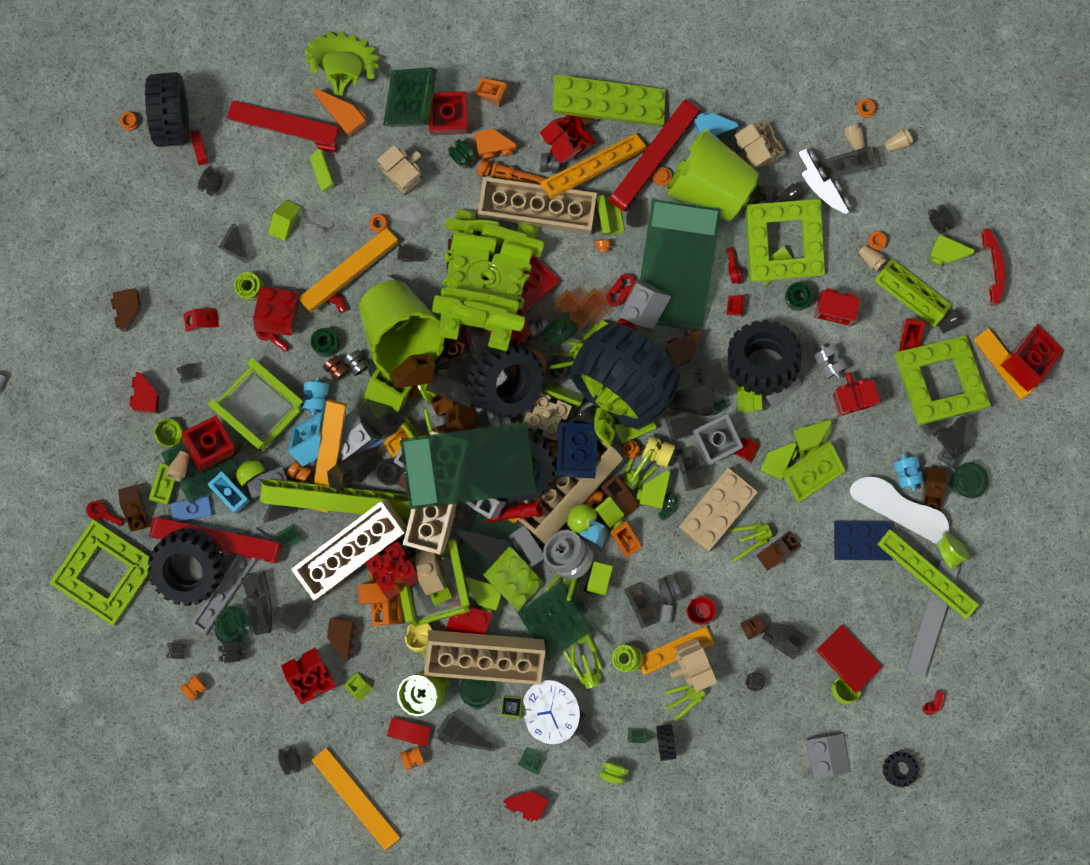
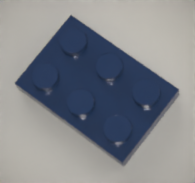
[556,422,597,479]
[834,521,892,561]

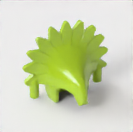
[304,31,379,96]

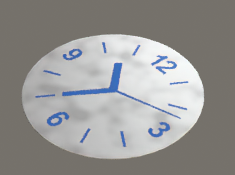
[522,680,580,744]

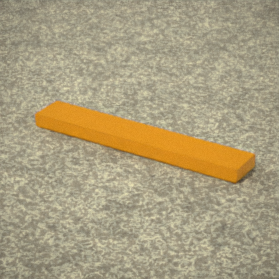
[541,133,647,199]
[298,228,399,313]
[313,399,347,513]
[311,748,400,851]

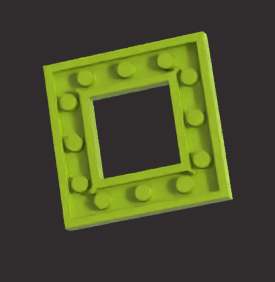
[745,199,825,281]
[894,335,991,426]
[49,519,150,626]

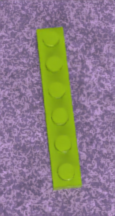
[877,529,979,620]

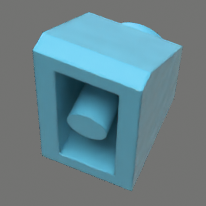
[694,113,738,138]
[207,471,250,514]
[570,520,610,547]

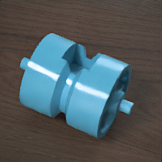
[301,378,329,416]
[893,454,925,491]

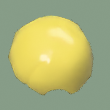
[405,623,432,652]

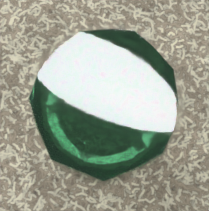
[543,311,579,345]
[949,462,989,499]
[214,606,251,644]
[459,679,496,710]

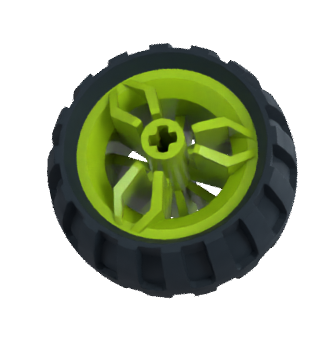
[570,322,680,429]

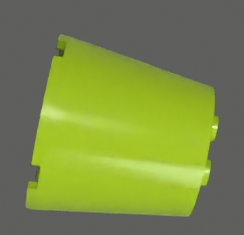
[665,129,759,222]
[359,280,444,375]

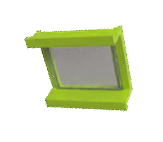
[207,358,303,452]
[400,540,470,626]

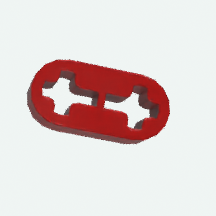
[190,129,208,166]
[607,274,635,307]

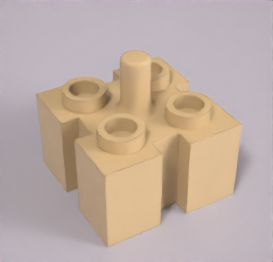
[735,121,786,168]
[377,145,421,195]
[521,392,572,442]
[670,638,718,692]

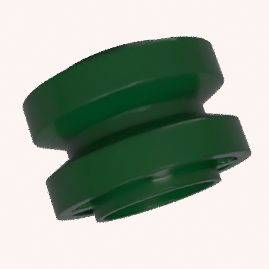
[447,139,477,169]
[785,282,813,311]
[310,328,340,357]

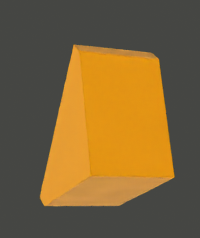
[383,422,414,458]

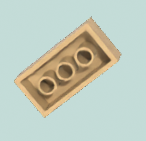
[678,468,758,553]

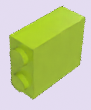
[361,368,412,422]

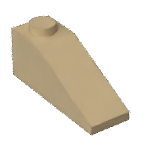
[416,549,444,595]

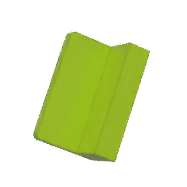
[596,195,624,236]
[736,385,762,413]

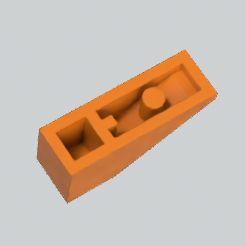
[312,88,366,138]

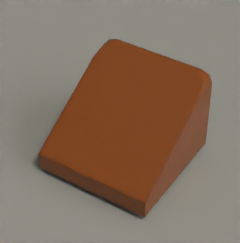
[431,392,454,417]

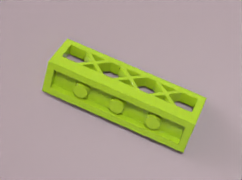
[874,258,952,327]

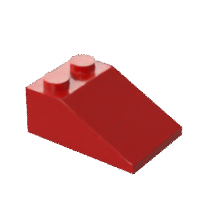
[1001,324,1065,392]
[445,601,493,635]

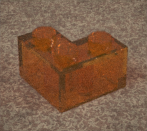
[554,288,608,332]

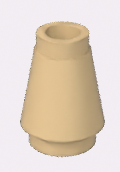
[844,123,866,153]
[884,128,913,152]
[858,245,887,272]
[167,451,190,481]

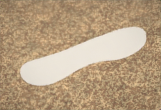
[850,477,949,544]

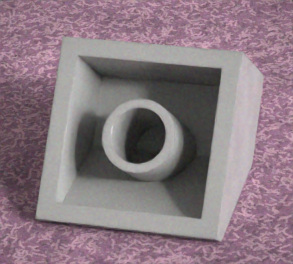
[619,278,671,329]
[339,407,379,461]
[692,413,743,465]
[805,733,850,779]

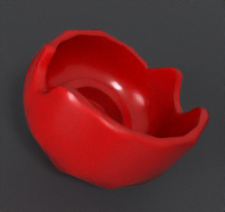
[686,596,717,626]

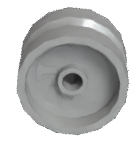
[543,530,593,580]

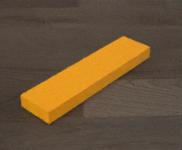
[973,328,1036,400]
[640,626,714,675]

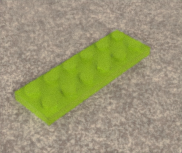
[552,75,665,127]

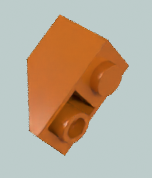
[474,129,516,160]

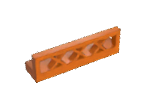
[369,547,403,626]

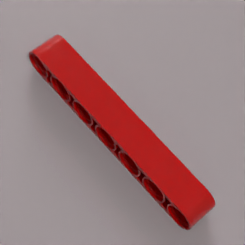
[608,98,701,212]
[149,517,282,563]

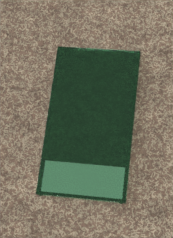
[640,198,722,331]
[400,422,537,510]

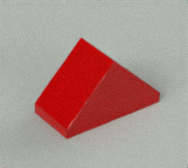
[899,318,925,351]

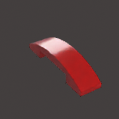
[981,228,1005,306]

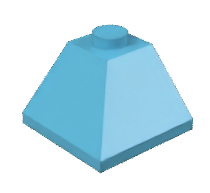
[288,411,325,466]

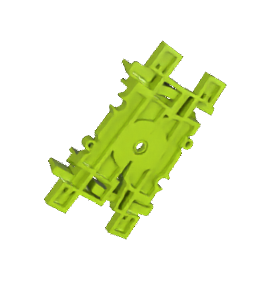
[432,209,544,351]

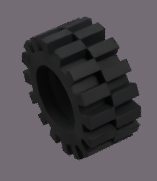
[656,724,676,761]
[882,752,919,788]

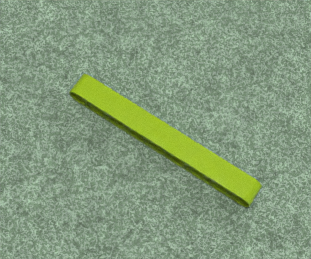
[260,479,412,520]

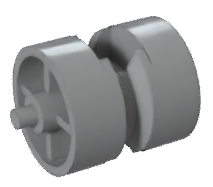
[813,344,848,379]

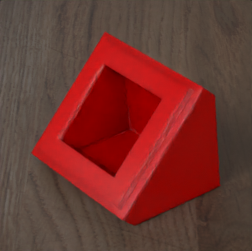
[726,295,745,317]
[734,437,760,463]

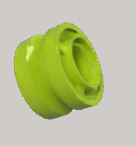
[234,272,264,301]
[612,645,643,672]
[598,761,629,785]

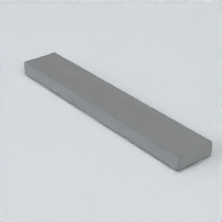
[190,528,271,635]
[906,560,960,677]

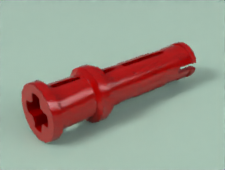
[486,500,543,523]

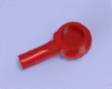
[726,247,743,284]
[256,331,289,352]
[86,501,124,526]

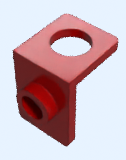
[183,308,219,332]

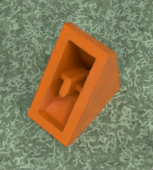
[473,78,508,107]
[609,521,642,558]
[356,583,390,605]

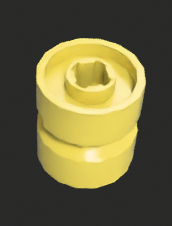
[642,435,675,468]

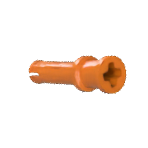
[490,161,547,185]

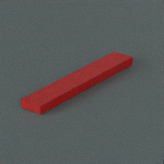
[227,101,339,147]

